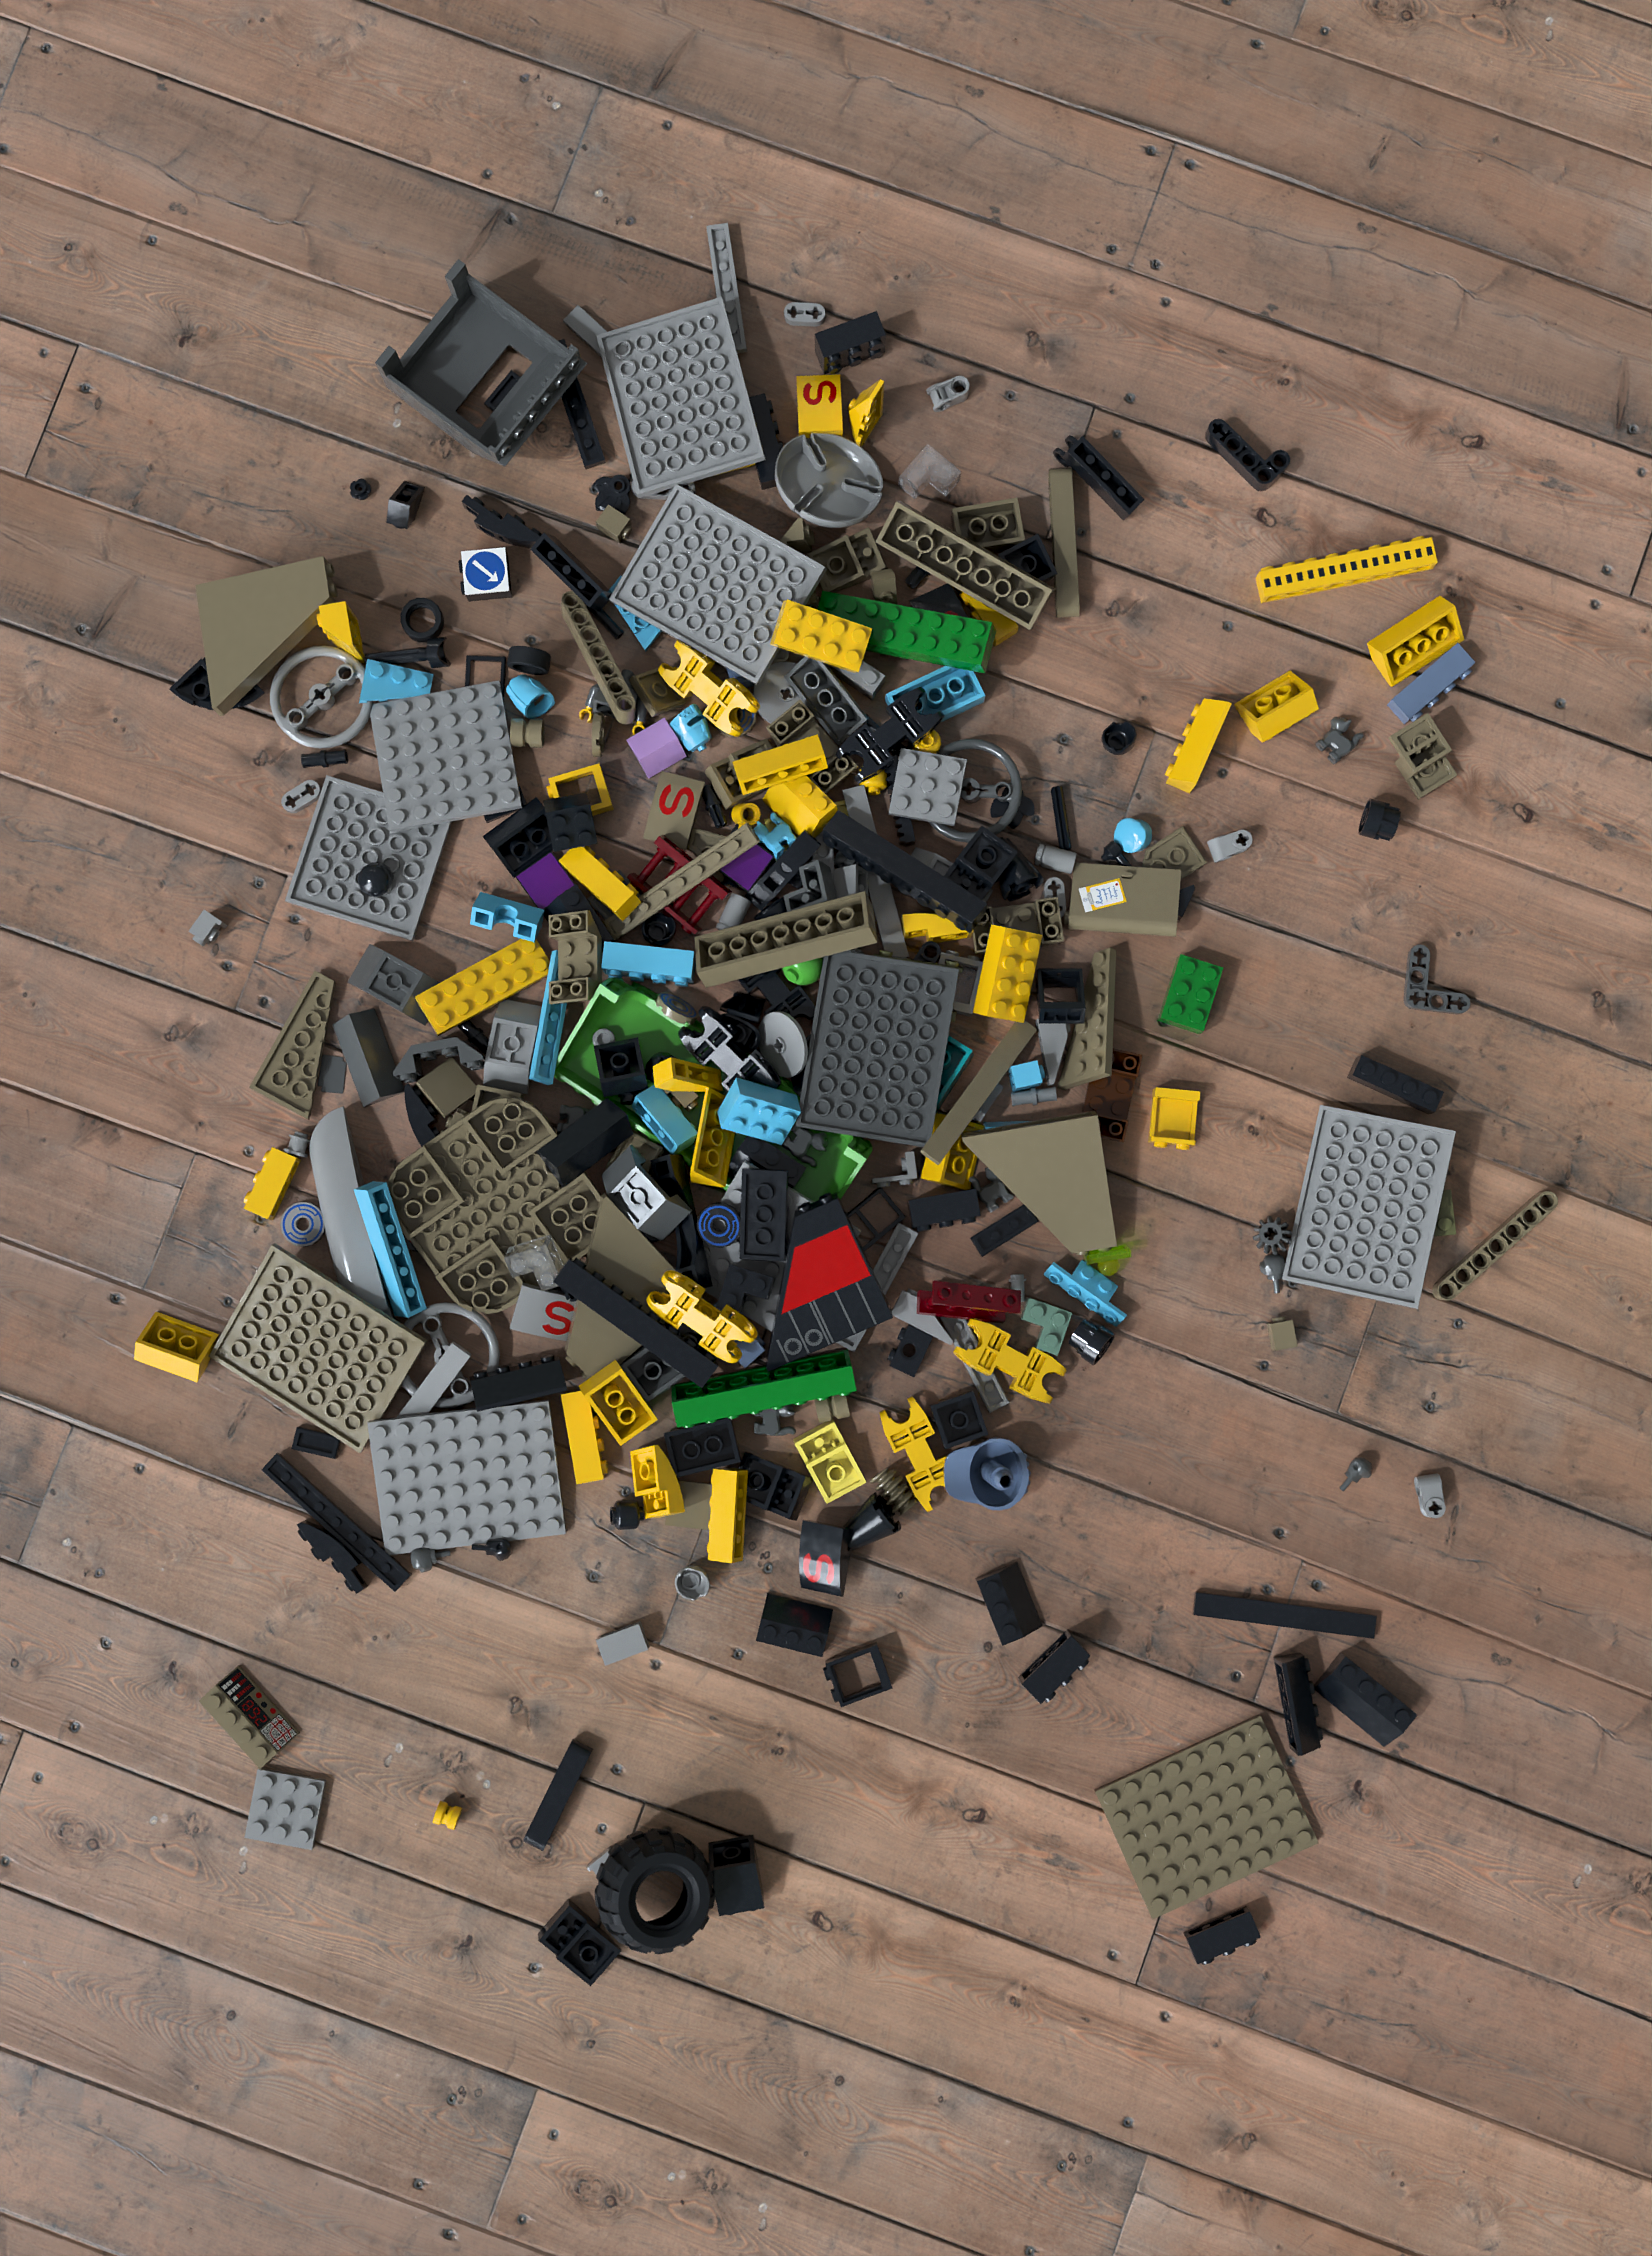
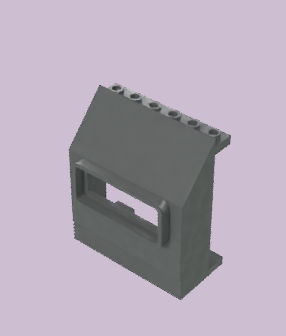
[375,259,588,467]

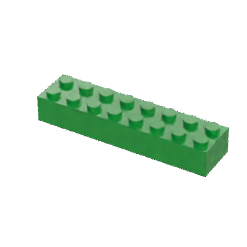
[817,591,996,673]
[671,1349,857,1428]

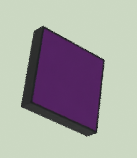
[718,844,774,893]
[515,851,575,910]

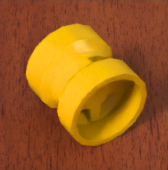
[433,1801,462,1830]

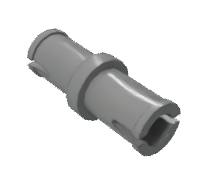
[1011,1087,1057,1106]

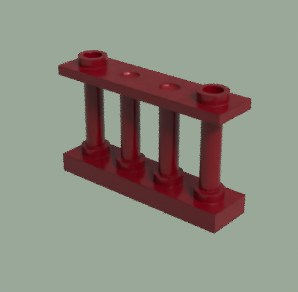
[627,835,732,935]
[917,1281,1021,1323]

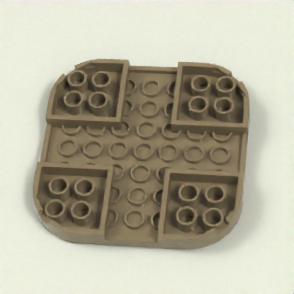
[388,1096,601,1314]

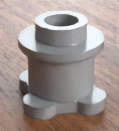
[283,1131,310,1158]

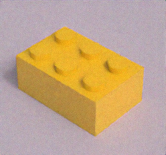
[579,1360,658,1446]

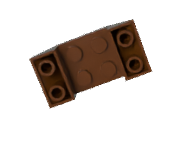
[1082,1048,1143,1143]

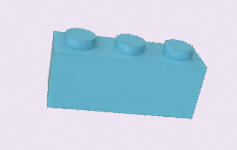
[631,1085,698,1155]

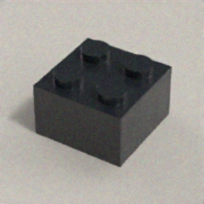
[543,792,598,852]
[594,1037,648,1097]
[930,1390,989,1449]

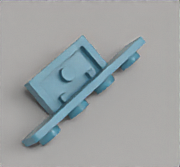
[1044,1260,1127,1327]

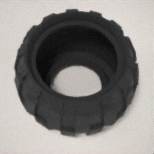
[595,1829,715,1955]

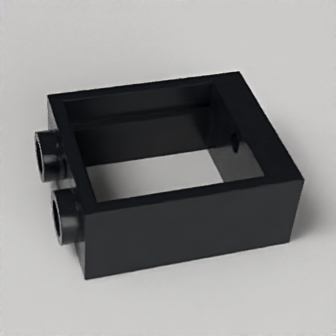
[1036,968,1086,1024]
[823,1642,893,1707]

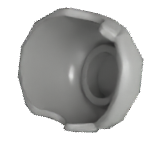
[674,1565,710,1601]

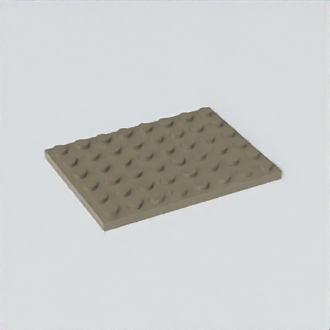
[209,1243,428,1453]
[1094,1715,1319,1920]

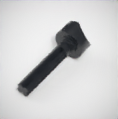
[365,637,451,668]

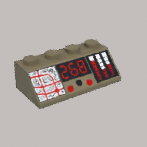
[199,1666,300,1769]

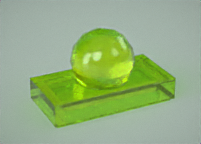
[1083,1244,1131,1276]

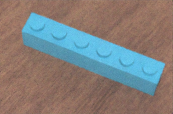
[354,1181,427,1318]

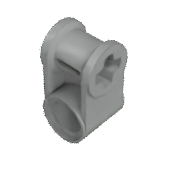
[926,376,970,412]
[1207,830,1252,863]
[1414,1473,1446,1518]

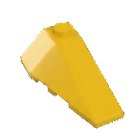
[847,379,884,447]

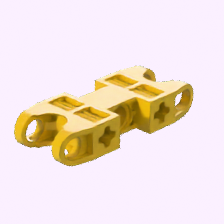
[658,639,760,737]
[646,1270,758,1363]
[953,1319,1067,1404]
[879,1396,946,1512]

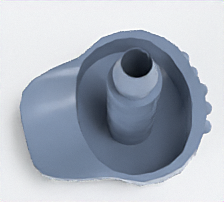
[944,1437,1031,1510]

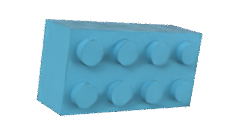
[885,666,985,739]
[601,941,696,987]

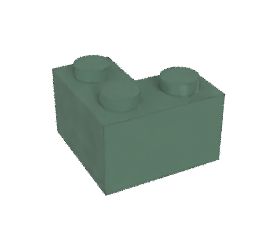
[1020,1298,1072,1356]

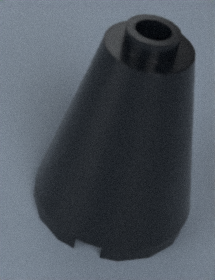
[998,837,1044,901]
[843,1492,901,1551]

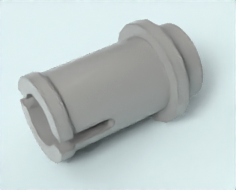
[1008,1274,1027,1302]

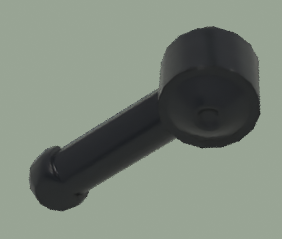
[1101,841,1133,867]

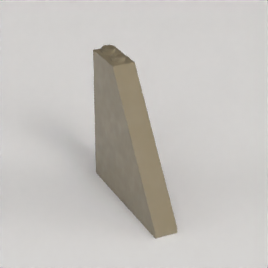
[195,556,338,716]
[961,1111,1117,1255]
[565,1193,689,1380]

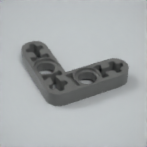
[1403,944,1470,1015]

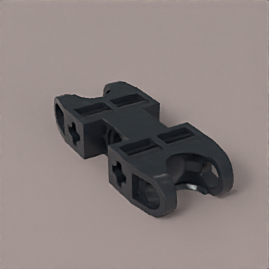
[835,687,945,783]
[738,968,815,1020]
[678,1006,781,1091]

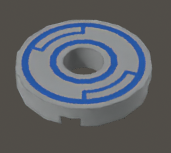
[280,1202,325,1247]

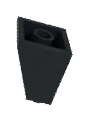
[708,1835,764,1916]

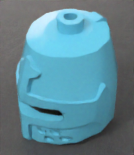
[506,674,555,719]
[669,704,712,752]

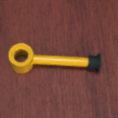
[721,803,760,888]

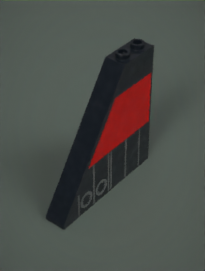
[766,1192,893,1372]

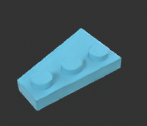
[609,575,662,651]
[359,659,433,703]

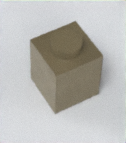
[596,504,632,544]
[1267,1316,1298,1351]

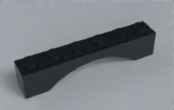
[650,1154,713,1292]

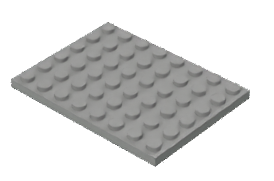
[596,297,765,498]
[609,484,827,686]
[1282,1105,1456,1309]
[367,1399,567,1555]

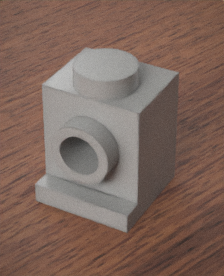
[189,910,228,947]

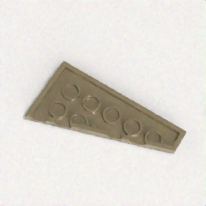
[1057,948,1116,1090]
[249,971,336,1120]

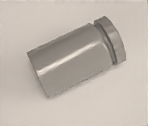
[1034,843,1077,874]
[716,893,751,930]

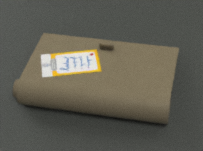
[1064,863,1181,937]

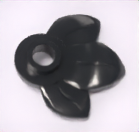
[592,475,631,515]
[990,787,1035,829]

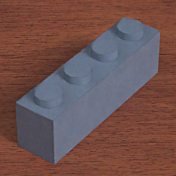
[1387,643,1475,724]

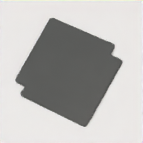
[318,1055,346,1094]

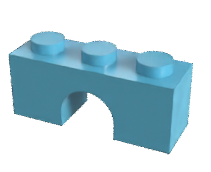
[470,892,544,942]

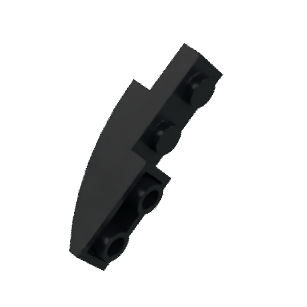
[461,495,542,548]
[745,830,821,911]
[405,1083,440,1146]
[297,1520,368,1594]

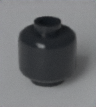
[610,1500,644,1530]

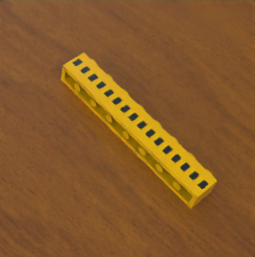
[1256,536,1438,603]

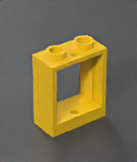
[546,763,614,816]

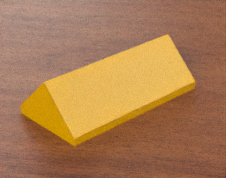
[690,1087,735,1187]

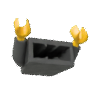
[579,669,647,735]

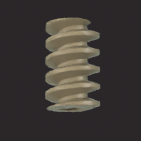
[870,1466,918,1516]

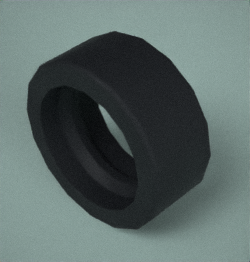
[400,598,444,642]
[507,646,551,675]

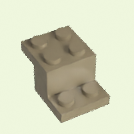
[1389,713,1457,800]

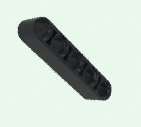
[523,1739,593,1851]

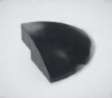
[169,657,265,710]

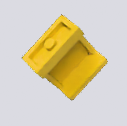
[1148,1087,1200,1150]

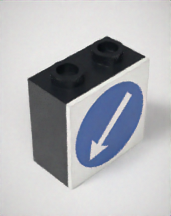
[459,547,512,602]

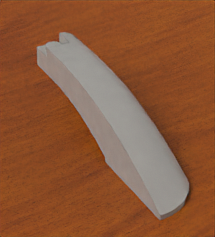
[309,1106,396,1320]

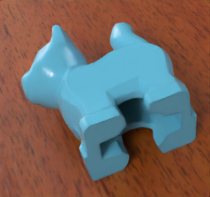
[753,813,796,860]

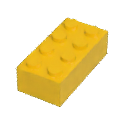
[770,599,872,673]
[973,924,1043,1023]

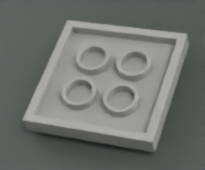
[889,748,967,826]
[244,1768,327,1850]

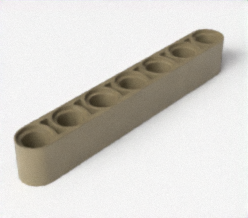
[1048,468,1080,618]
[561,591,636,724]
[1432,1191,1558,1300]

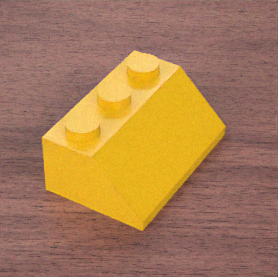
[317,601,365,663]
[1234,671,1319,743]
[762,775,838,838]
[920,1113,984,1190]
[134,1312,219,1382]

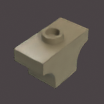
[870,568,898,605]

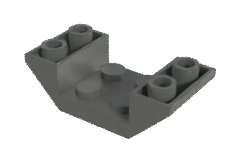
[348,944,440,1026]
[393,1037,485,1083]
[602,1144,692,1241]

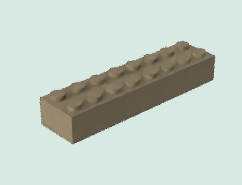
[876,501,1055,630]
[694,891,877,988]

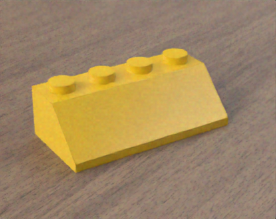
[1367,596,1464,687]
[1165,698,1232,794]

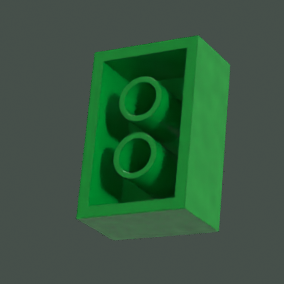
[1157,954,1223,1034]

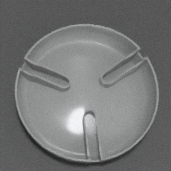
[775,433,883,528]

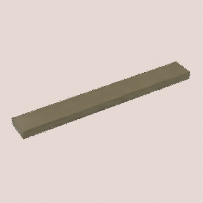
[602,823,761,941]
[920,1020,1037,1165]

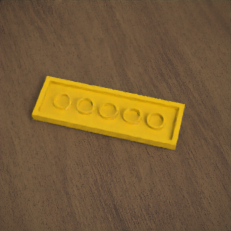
[415,939,550,1036]

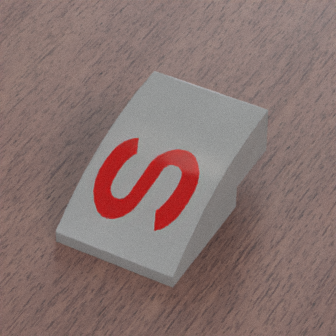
[510,1282,576,1341]

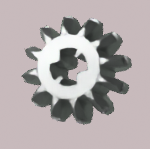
[1253,1216,1292,1255]

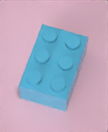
[717,1077,801,1145]

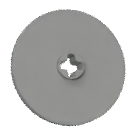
[753,662,813,724]
[758,1011,808,1078]

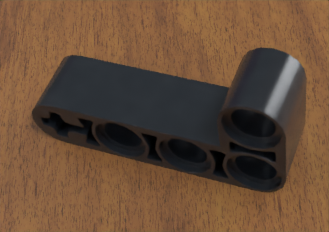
[1205,419,1290,491]

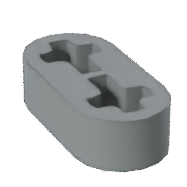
[784,302,825,327]
[281,780,322,813]
[1043,877,1066,918]

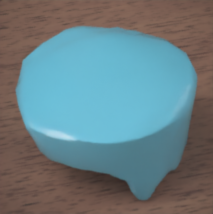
[1114,818,1152,853]

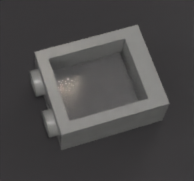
[939,950,983,1017]

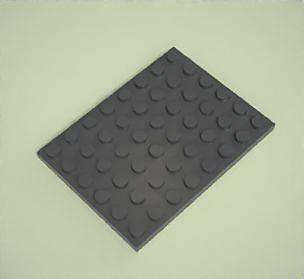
[796,951,959,1147]

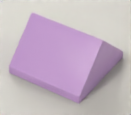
[626,718,687,779]

